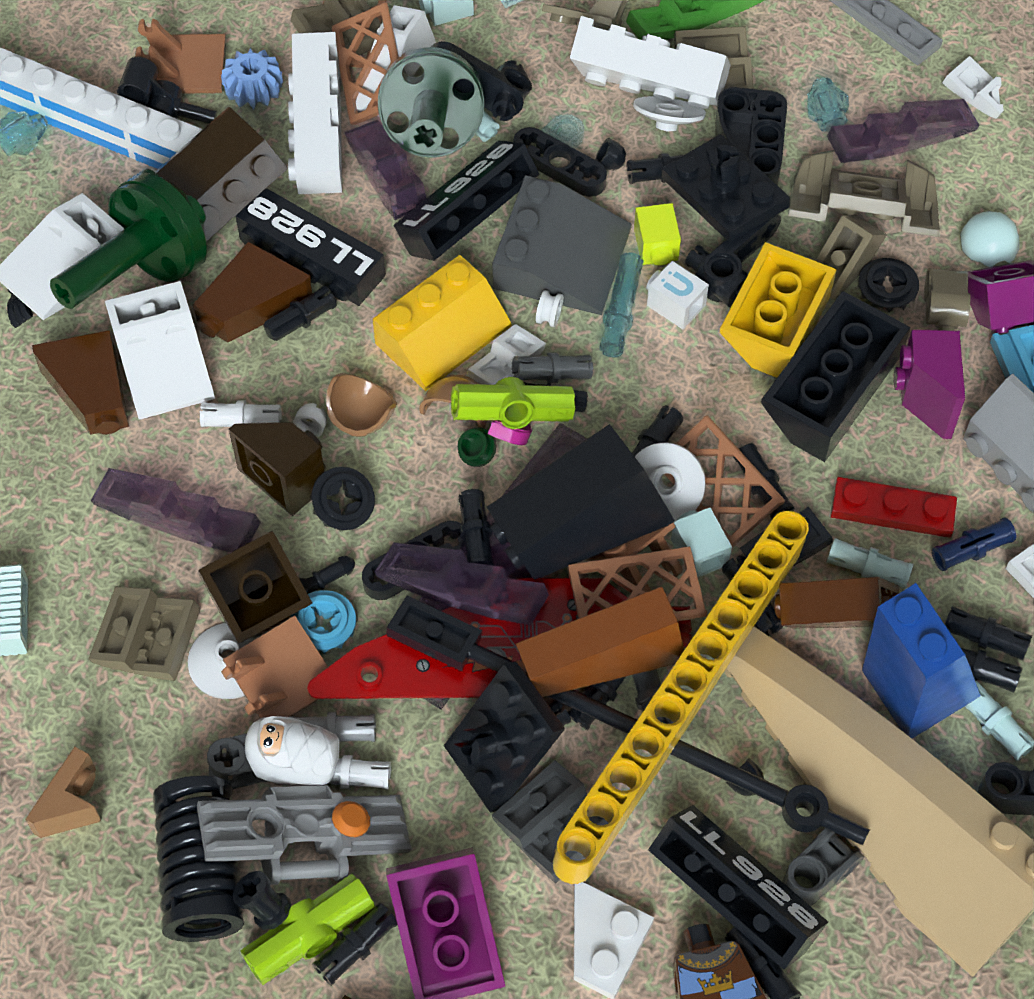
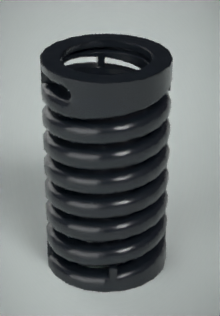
[153,775,244,942]

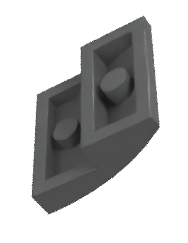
[492,760,608,884]

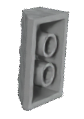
[963,374,1034,512]

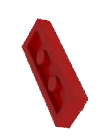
[831,477,957,538]

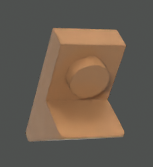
[25,746,101,838]

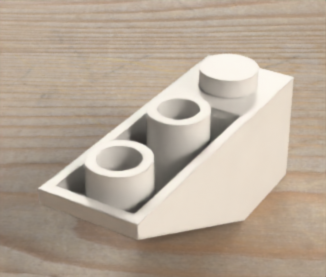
[356,5,436,117]

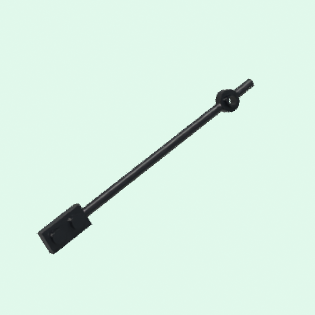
[387,595,870,845]

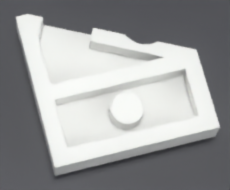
[574,882,654,999]

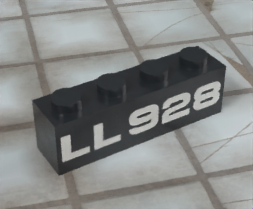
[393,140,540,261]
[235,188,386,306]
[648,805,828,970]

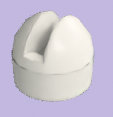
[293,403,327,437]

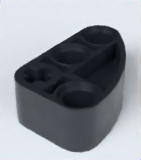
[715,87,787,186]

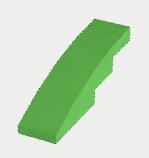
[626,0,765,40]

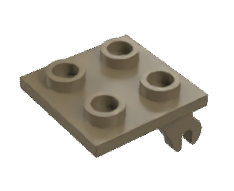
[542,0,628,31]

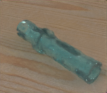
[599,252,644,358]

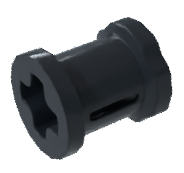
[232,871,292,930]

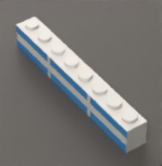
[0,47,203,169]

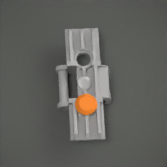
[197,785,412,885]

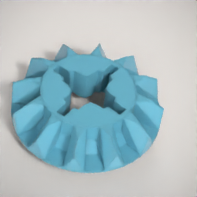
[290,590,357,654]

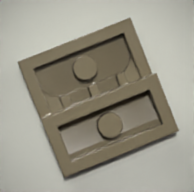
[290,0,381,56]
[674,26,754,89]
[89,586,200,681]

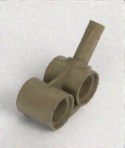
[924,268,970,331]

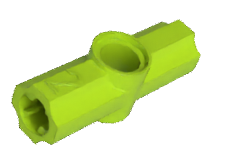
[450,377,575,429]
[240,873,375,985]

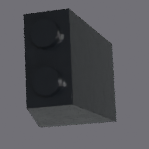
[487,424,675,580]

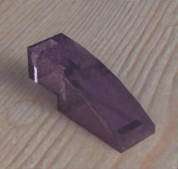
[345,119,426,220]

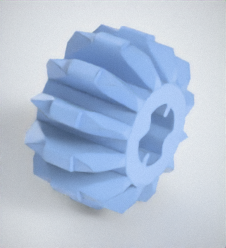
[221,47,283,110]

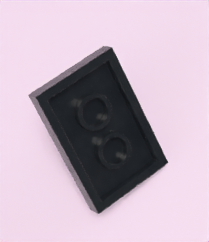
[661,134,790,243]
[444,661,565,813]

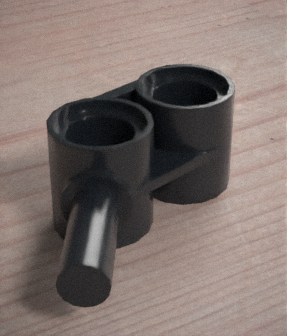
[117,57,217,124]
[978,762,1034,816]

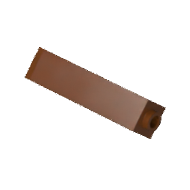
[516,587,684,697]

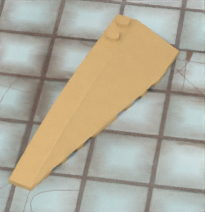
[722,624,1034,977]

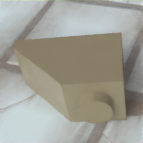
[815,215,887,300]

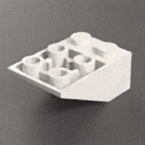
[0,193,132,320]
[105,281,215,420]

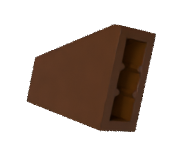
[193,242,312,342]
[32,330,129,435]
[775,577,899,629]

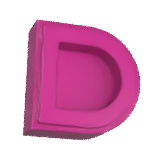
[488,420,532,445]

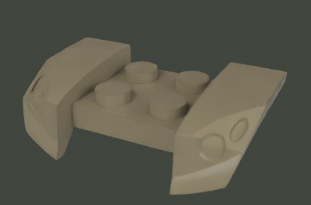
[788,150,940,237]

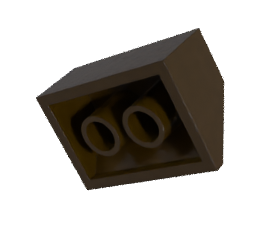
[155,107,288,240]

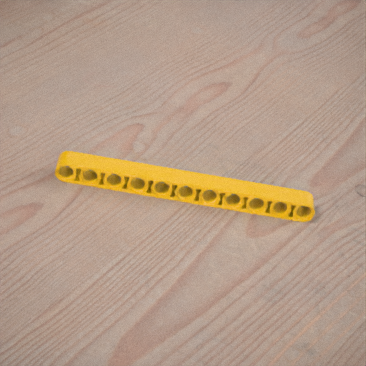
[553,511,809,884]

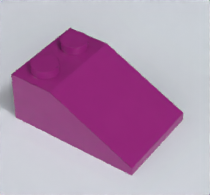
[386,847,506,999]

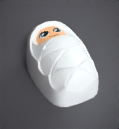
[245,716,339,786]

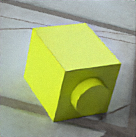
[634,203,681,266]

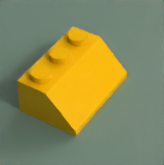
[720,242,837,378]
[373,255,512,391]

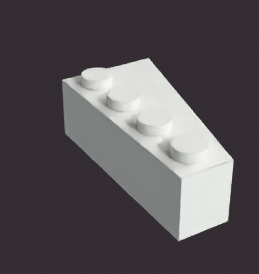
[570,16,731,109]
[288,32,342,194]

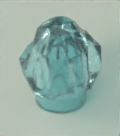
[806,77,849,132]
[0,111,48,157]

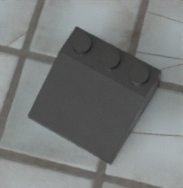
[492,175,632,315]

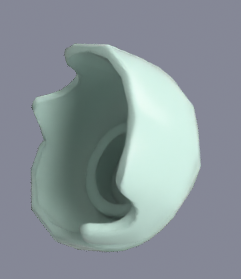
[960,211,1019,267]

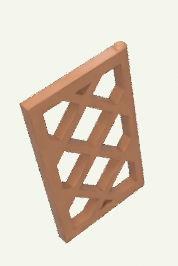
[332,2,399,125]
[665,415,785,547]
[567,546,708,621]

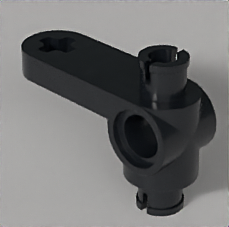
[431,41,532,121]
[685,214,781,308]

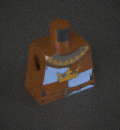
[673,924,767,999]

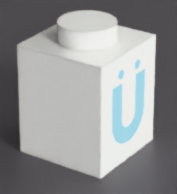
[646,261,709,329]

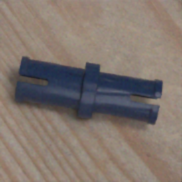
[932,517,1016,571]

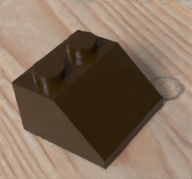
[229,422,326,517]
[198,530,313,644]

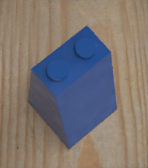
[862,583,981,739]

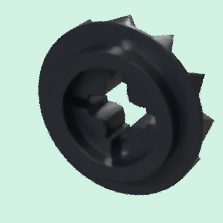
[857,258,919,313]
[310,467,375,532]

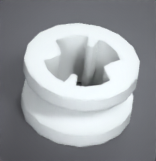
[536,290,564,328]

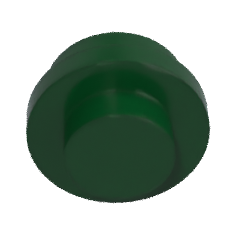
[457,427,497,467]

